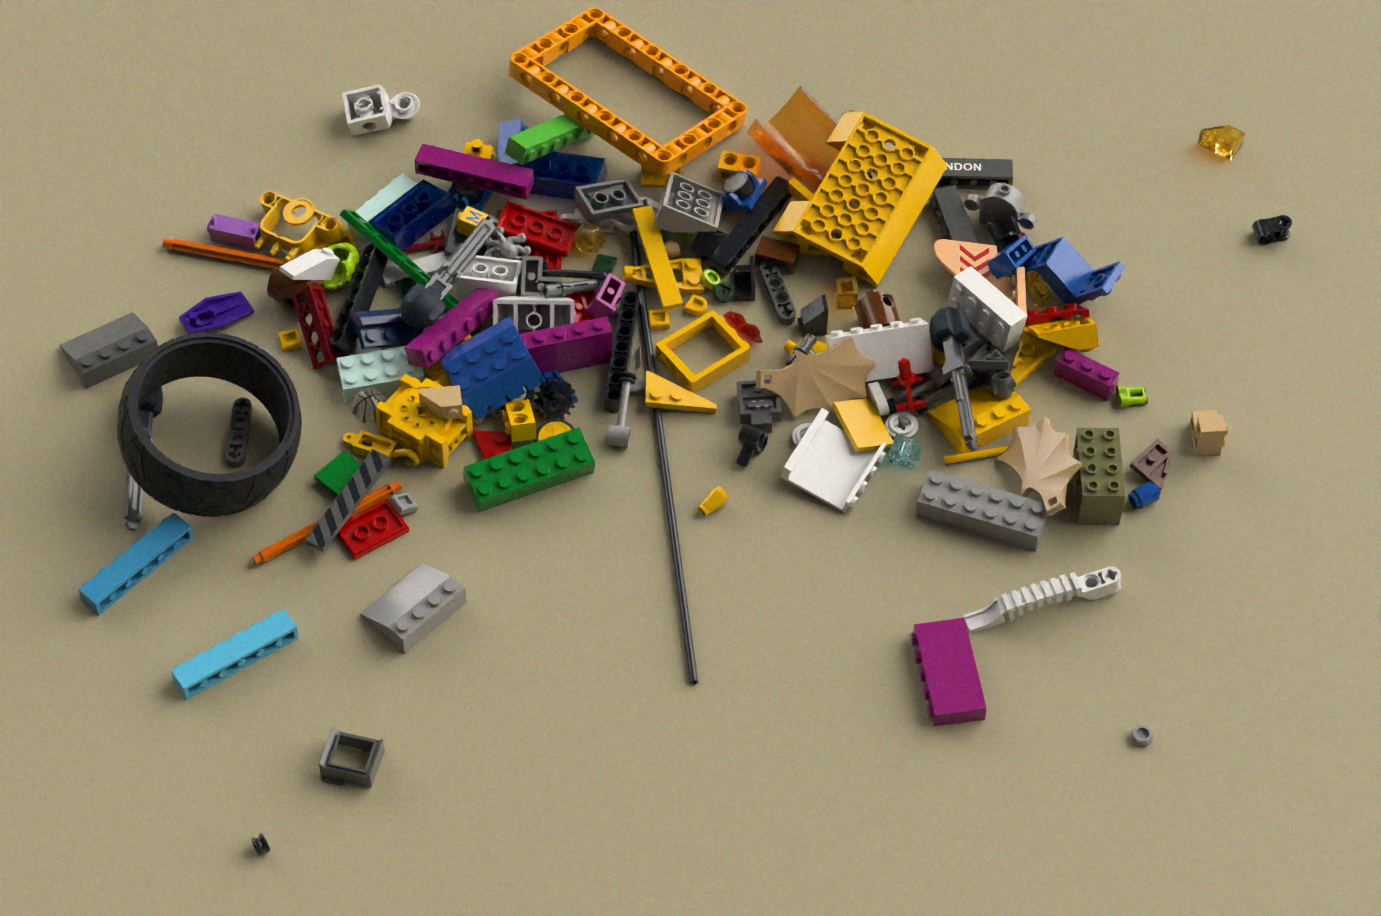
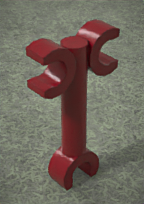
[395,229,447,256]

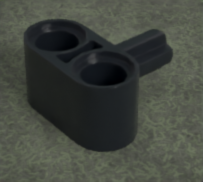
[736,424,768,467]

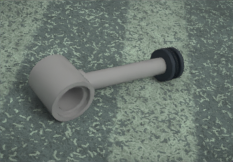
[607,371,636,447]

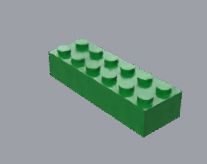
[463,427,595,513]

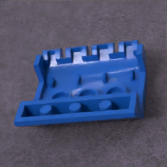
[440,316,542,420]

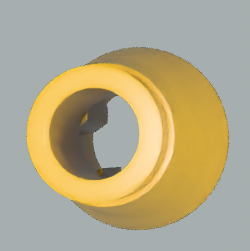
[698,486,729,516]

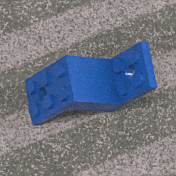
[1008,237,1125,305]

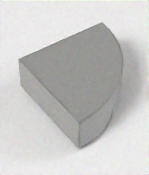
[629,376,645,396]

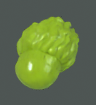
[319,243,360,292]

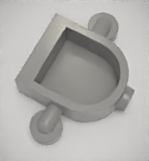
[964,183,1037,230]

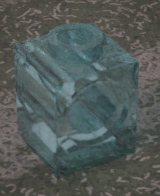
[889,434,922,468]

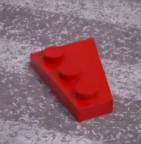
[1025,303,1090,325]

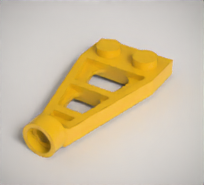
[623,258,704,294]

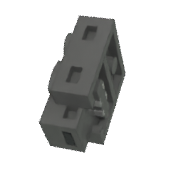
[736,379,782,433]

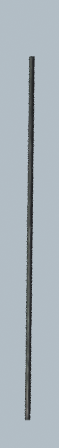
[629,231,698,685]

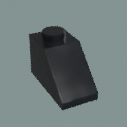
[691,230,728,260]
[797,295,828,337]

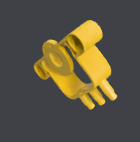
[254,191,343,263]

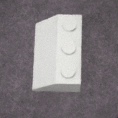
[457,255,522,298]

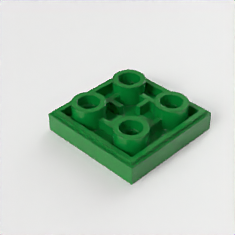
[314,451,361,497]

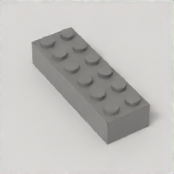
[916,469,1048,551]

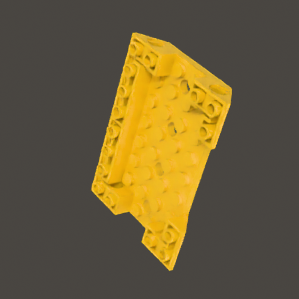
[772,112,948,287]

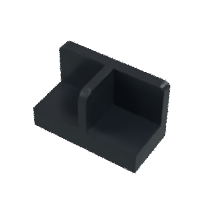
[987,215,1022,253]
[733,256,756,301]

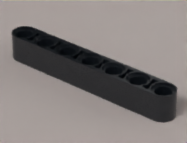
[707,176,792,276]
[329,243,388,357]
[604,291,639,413]

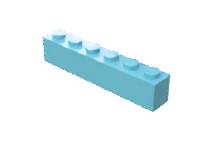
[171,609,299,700]

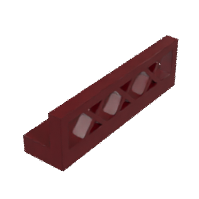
[291,285,343,370]

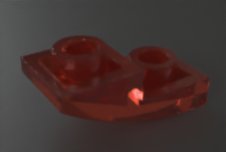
[723,311,763,343]

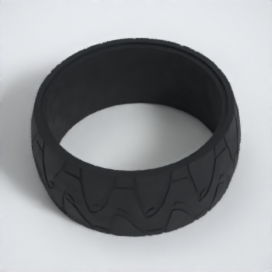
[117,332,302,517]

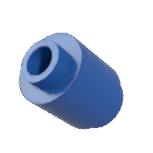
[1128,481,1161,509]

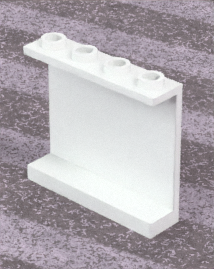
[780,408,886,513]

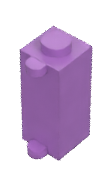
[207,214,262,251]

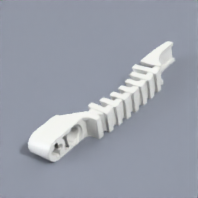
[963,566,1121,633]

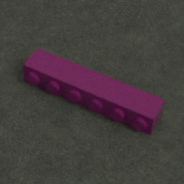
[414,143,534,200]
[404,288,498,368]

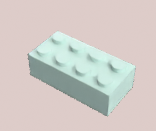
[337,346,425,404]

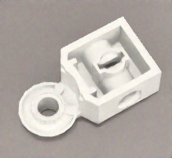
[342,84,420,137]

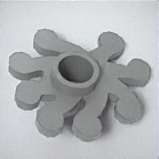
[483,226,531,260]

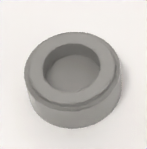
[1131,724,1154,747]

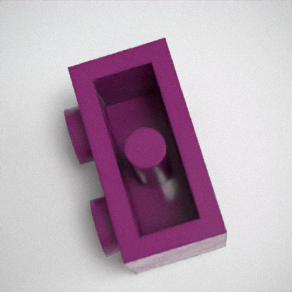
[586,272,626,319]

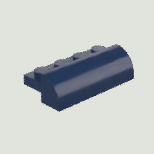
[349,308,429,350]

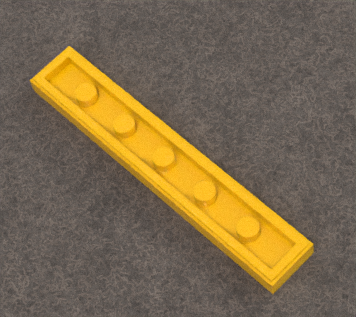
[632,205,683,310]

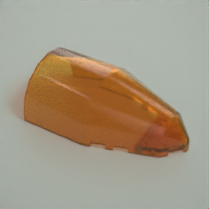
[748,86,872,189]

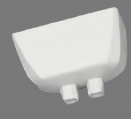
[493,296,574,334]

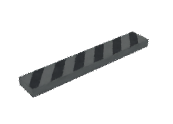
[305,449,391,553]

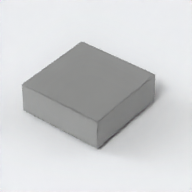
[389,492,418,515]

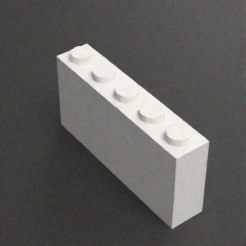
[825,318,933,382]

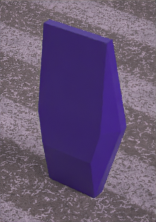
[179,291,254,334]

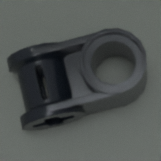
[1252,215,1292,245]

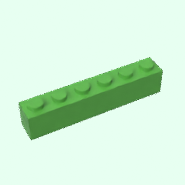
[504,114,594,165]

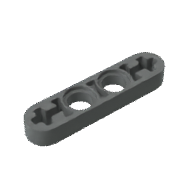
[760,260,796,325]
[225,397,252,468]

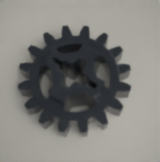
[533,378,577,421]

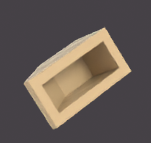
[418,385,463,419]

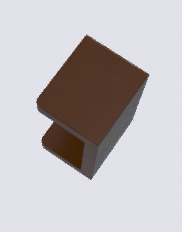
[755,236,800,275]

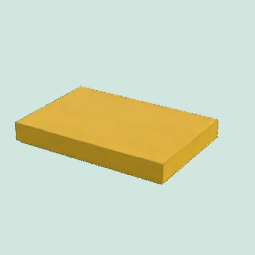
[832,398,894,453]

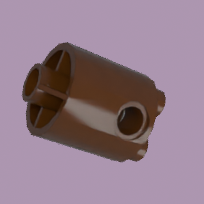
[267,263,324,317]
[854,289,900,329]

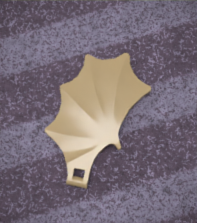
[756,336,876,416]
[998,417,1082,516]

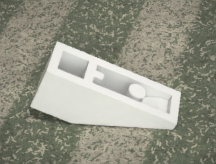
[279,248,340,280]

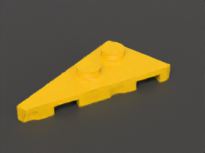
[1011,327,1056,389]
[645,371,717,413]

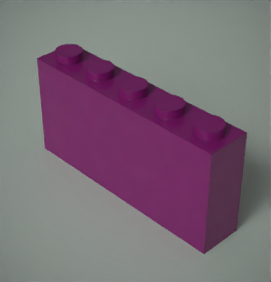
[519,316,612,376]
[910,618,987,727]

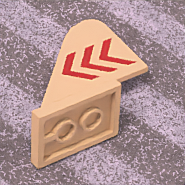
[933,239,1027,314]

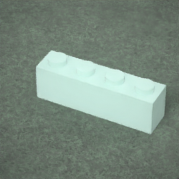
[348,173,420,243]

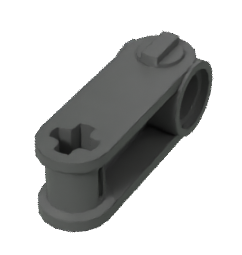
[981,369,1016,399]

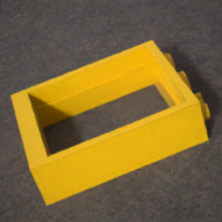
[655,310,751,394]

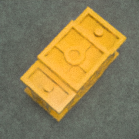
[375,374,473,468]

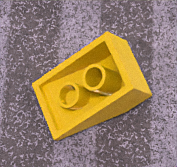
[1028,317,1099,352]

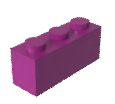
[1054,347,1119,401]

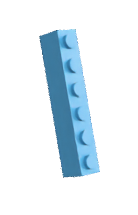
[79,513,193,616]

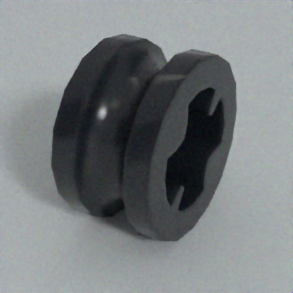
[251,833,270,856]

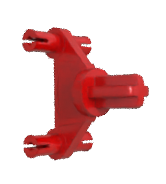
[891,358,927,413]

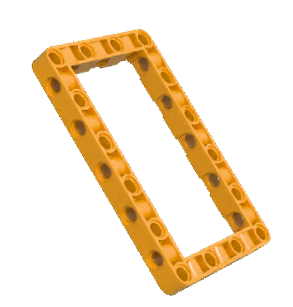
[508,8,747,177]

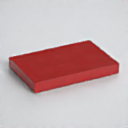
[337,499,409,560]

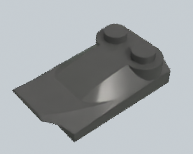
[574,178,645,224]

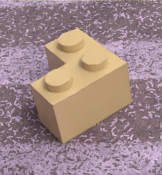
[1189,410,1228,456]

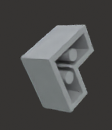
[521,256,562,297]

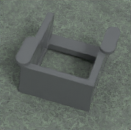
[319,727,385,788]

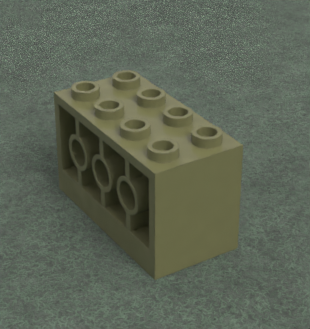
[1072,428,1125,525]

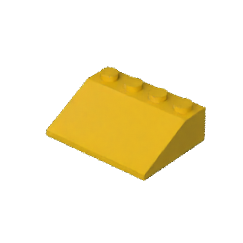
[927,384,1031,454]

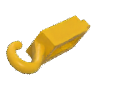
[343,430,420,466]

